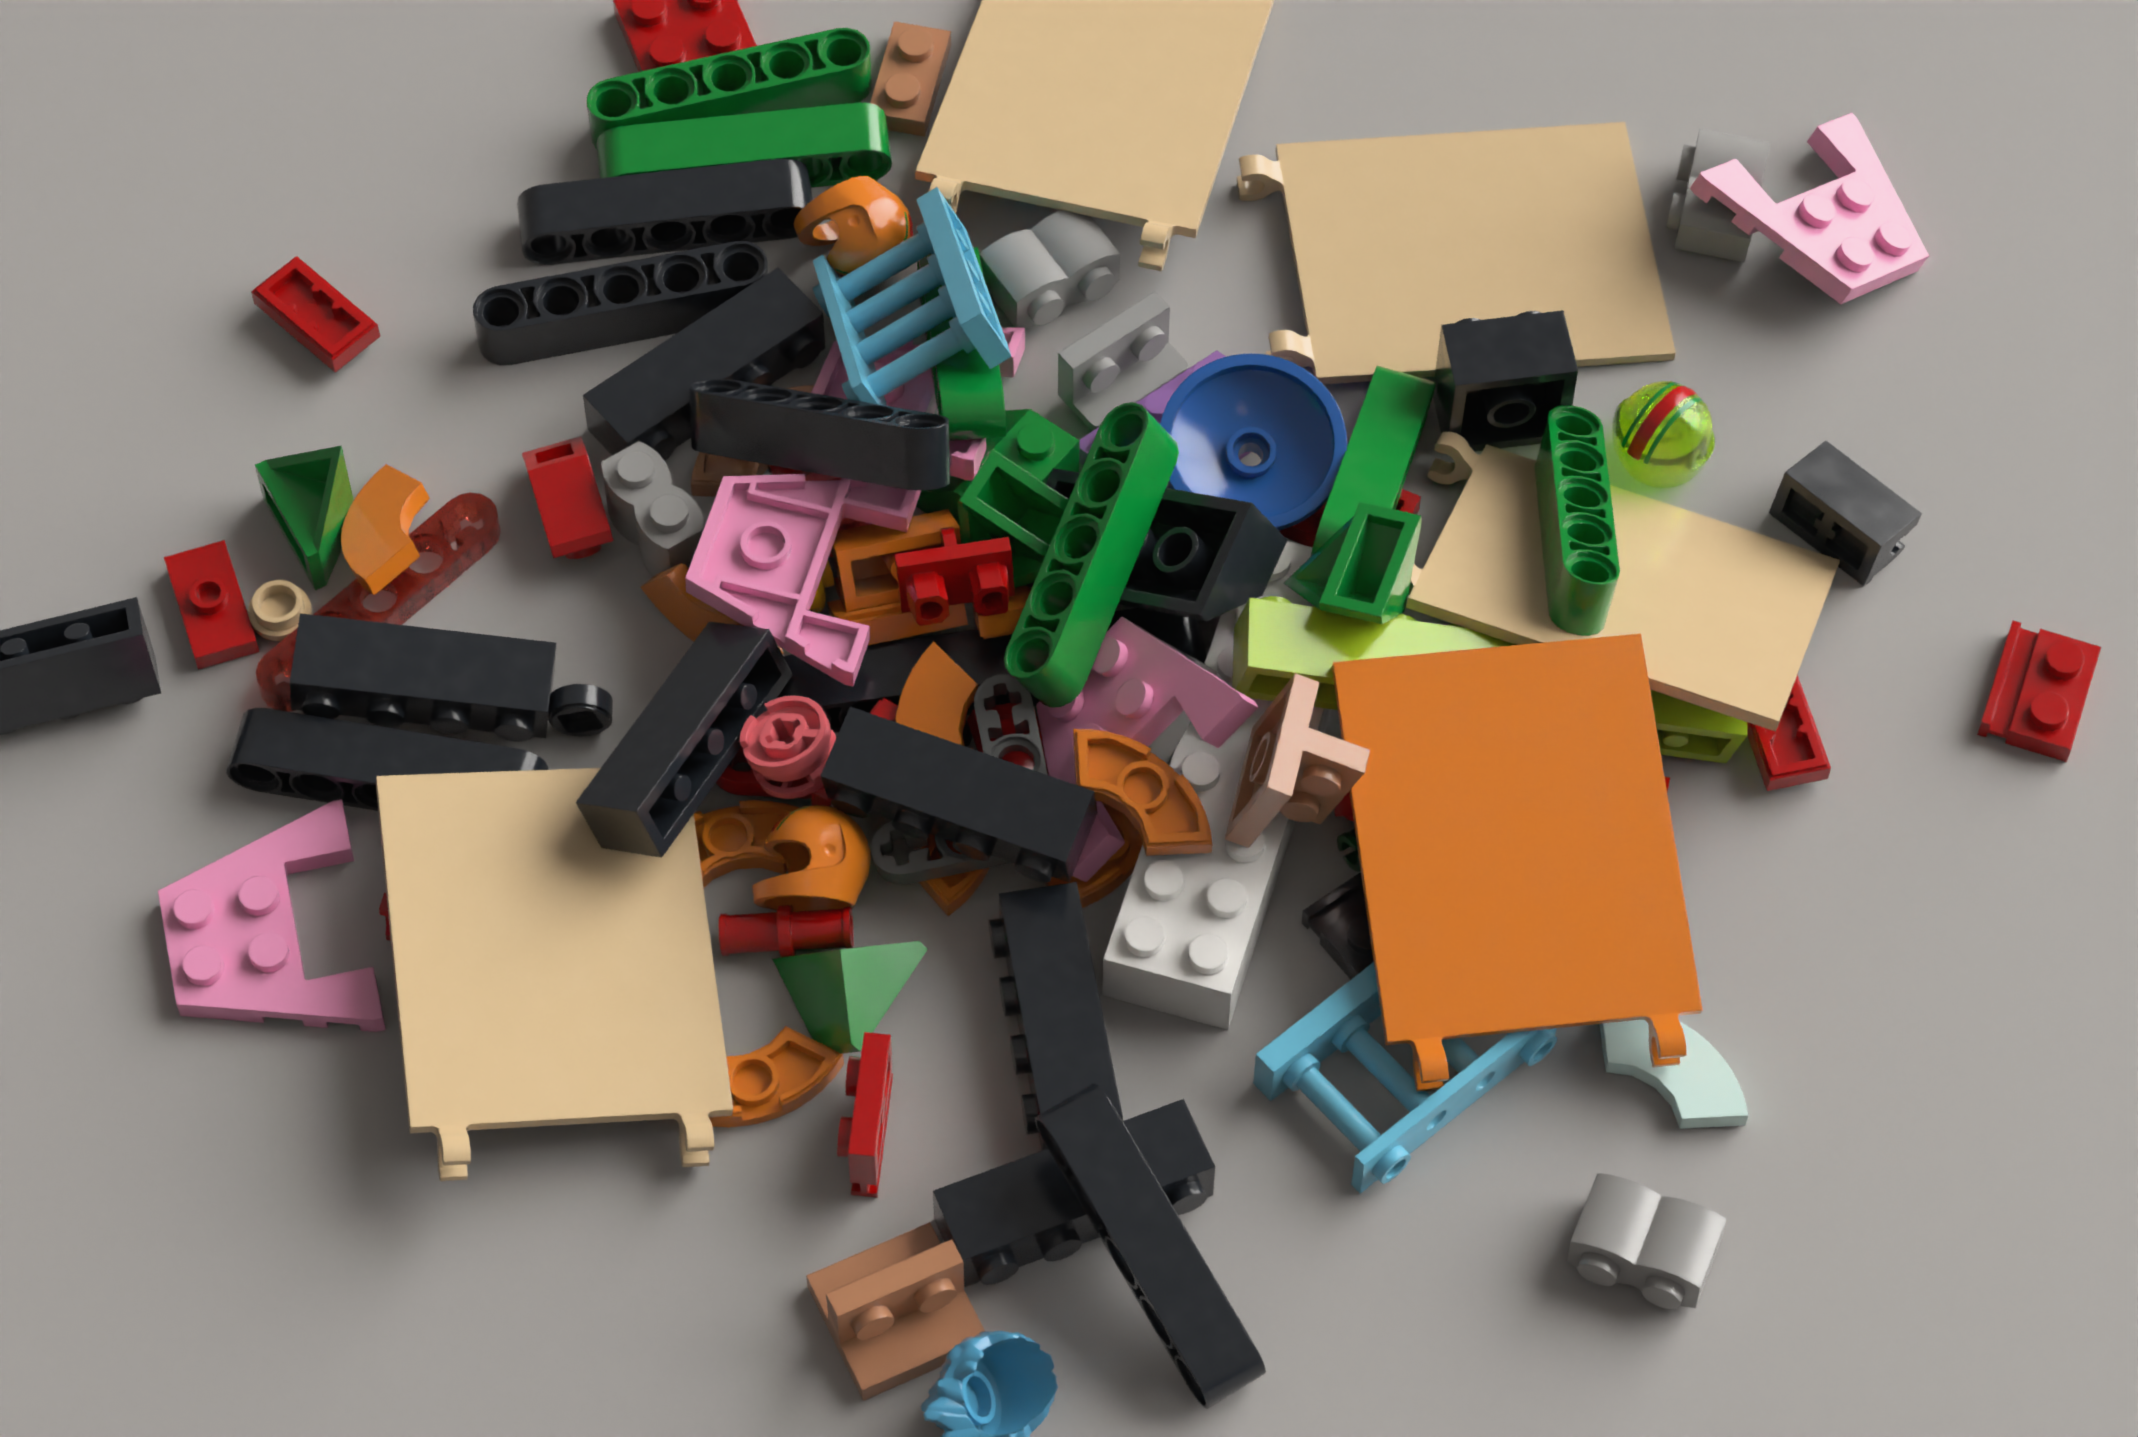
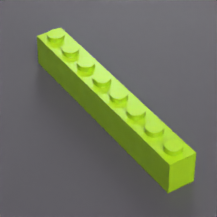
[1232,596,1748,764]

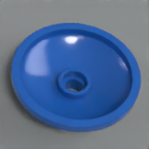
[1160,353,1347,531]

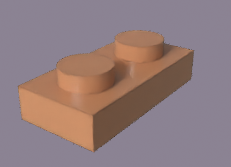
[870,21,951,137]

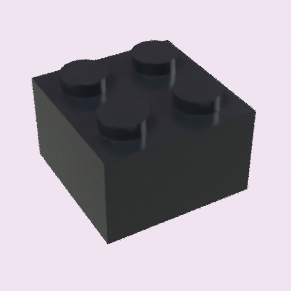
[1433,310,1578,455]

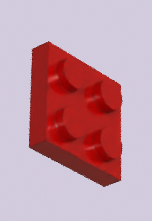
[613,0,757,72]

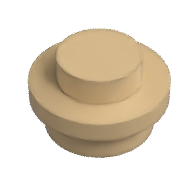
[248,580,312,641]

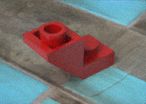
[522,436,614,559]

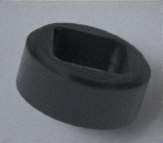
[548,684,613,737]

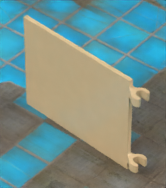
[915,0,1274,272]
[1236,122,1676,384]
[1406,432,1840,731]
[376,768,733,1181]

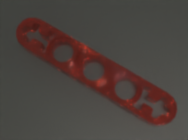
[256,492,501,712]

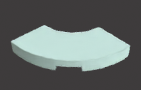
[1599,1020,1749,1129]

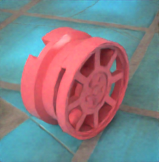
[740,696,837,799]

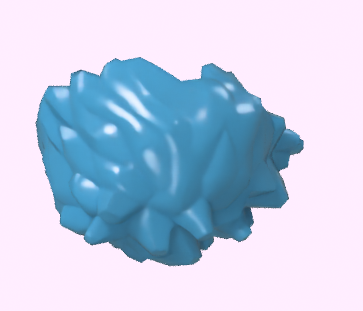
[921,1331,1058,1437]

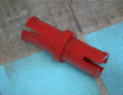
[719,905,854,958]

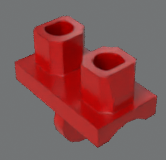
[894,527,1015,626]

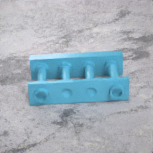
[813,187,1012,406]
[1253,962,1557,1194]

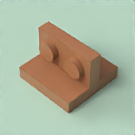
[1225,673,1370,848]
[806,1222,985,1401]

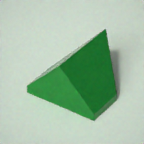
[255,445,354,590]
[957,449,1069,588]
[1283,502,1422,624]
[772,941,928,1054]

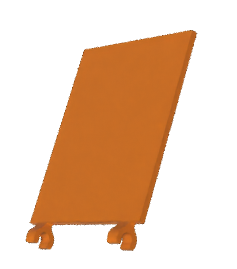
[1332,633,1703,1092]

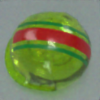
[1611,381,1715,488]

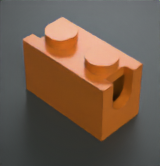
[831,509,961,612]

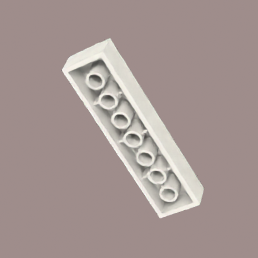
[1102,541,1332,1030]

